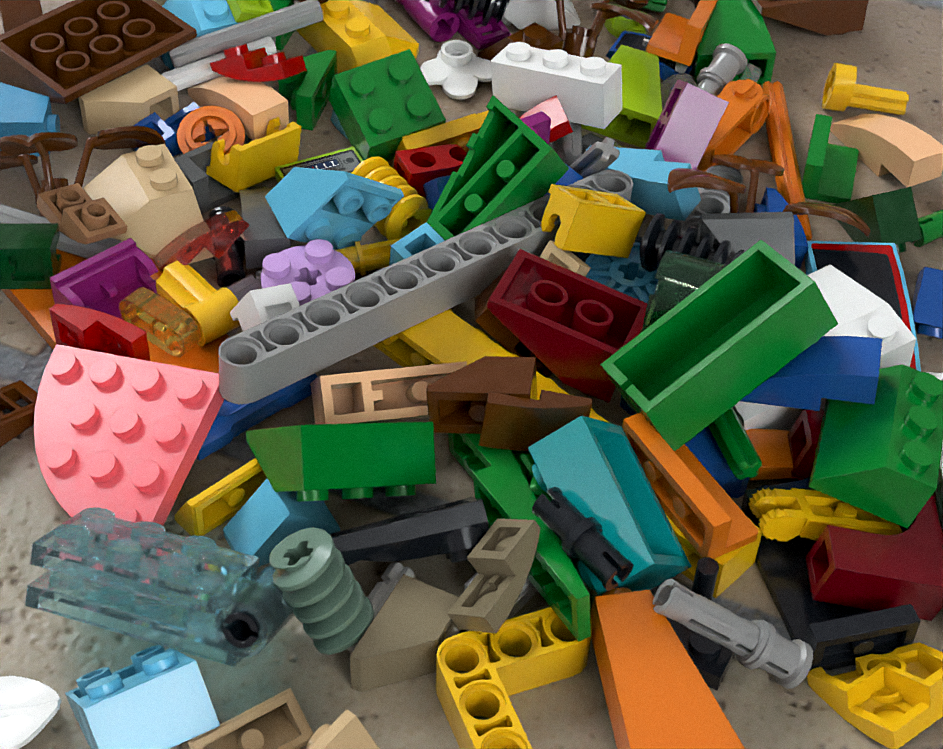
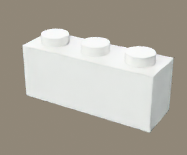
[490,42,623,129]

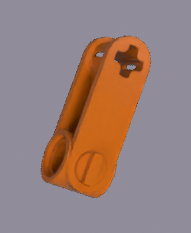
[696,79,771,172]

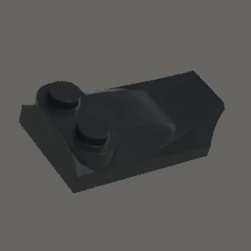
[329,497,489,566]

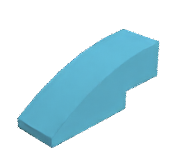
[586,145,701,221]

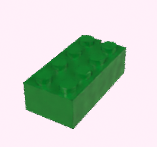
[600,240,838,452]

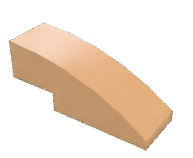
[188,76,289,141]
[830,113,943,187]

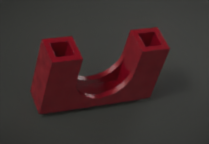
[787,409,943,621]

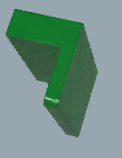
[802,114,859,204]

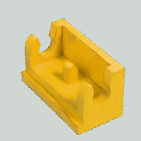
[206,117,302,193]
[541,184,646,258]

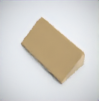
[181,688,313,749]

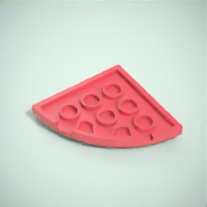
[34,344,224,562]

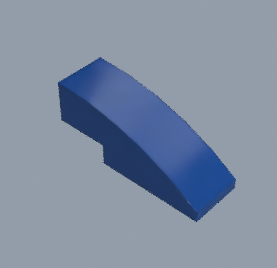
[740,336,883,411]

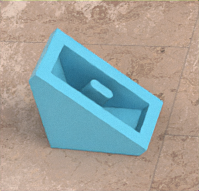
[223,478,340,573]

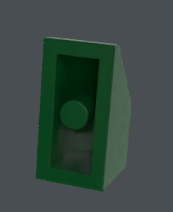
[832,187,922,253]

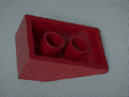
[486,249,652,403]

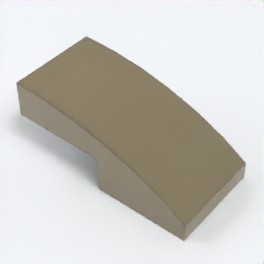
[447,519,540,633]

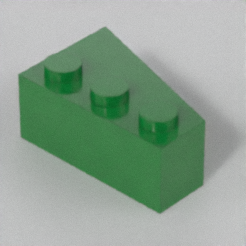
[427,95,569,241]

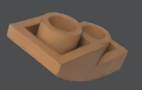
[36,183,127,245]

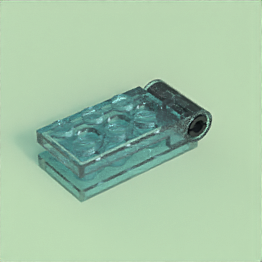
[25,507,294,667]

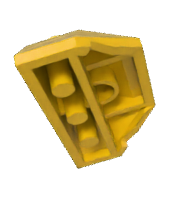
[296,0,419,74]

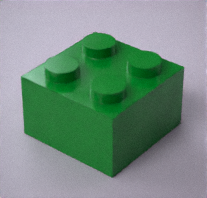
[328,49,446,161]

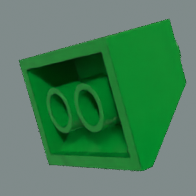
[809,364,943,529]
[246,422,436,502]

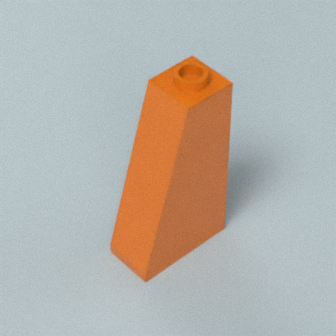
[590,588,745,749]

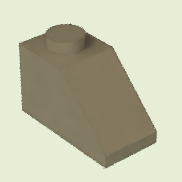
[350,574,467,692]

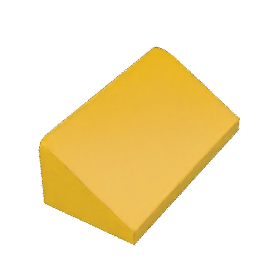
[174,458,267,540]

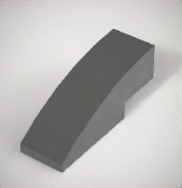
[240,186,291,268]

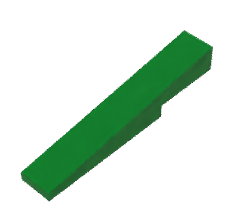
[448,433,591,642]

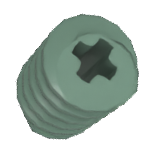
[269,527,374,655]

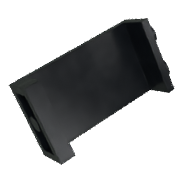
[741,476,921,671]

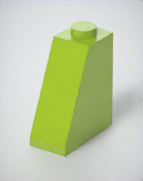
[581,45,662,148]

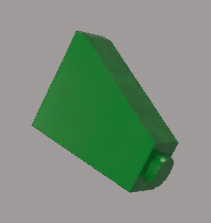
[692,0,777,87]

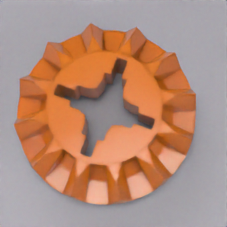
[177,106,245,155]

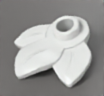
[420,40,492,100]

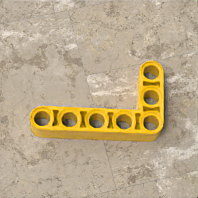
[435,607,593,749]

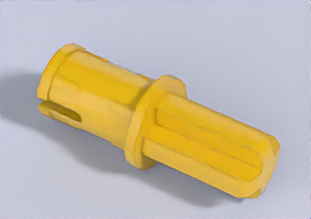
[336,239,400,277]

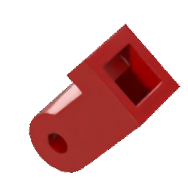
[393,144,467,197]

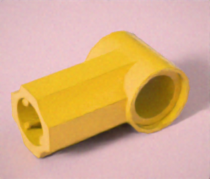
[155,261,240,346]

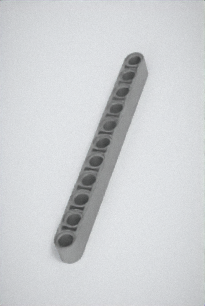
[219,170,633,404]

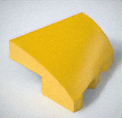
[807,642,943,749]

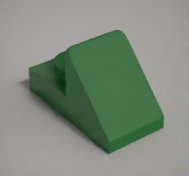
[278,50,337,131]

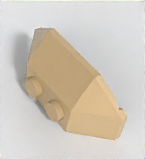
[83,144,214,267]

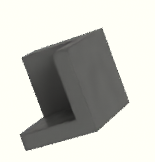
[174,142,239,214]

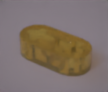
[119,287,201,357]

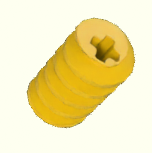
[352,156,433,240]

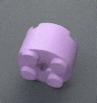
[261,239,355,306]

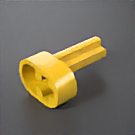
[822,63,909,115]

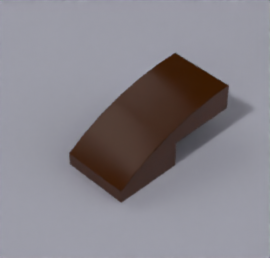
[479,390,592,451]

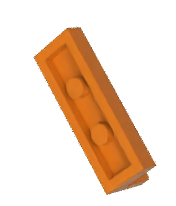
[645,0,718,66]
[622,412,759,559]

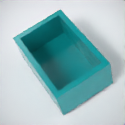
[528,415,692,595]

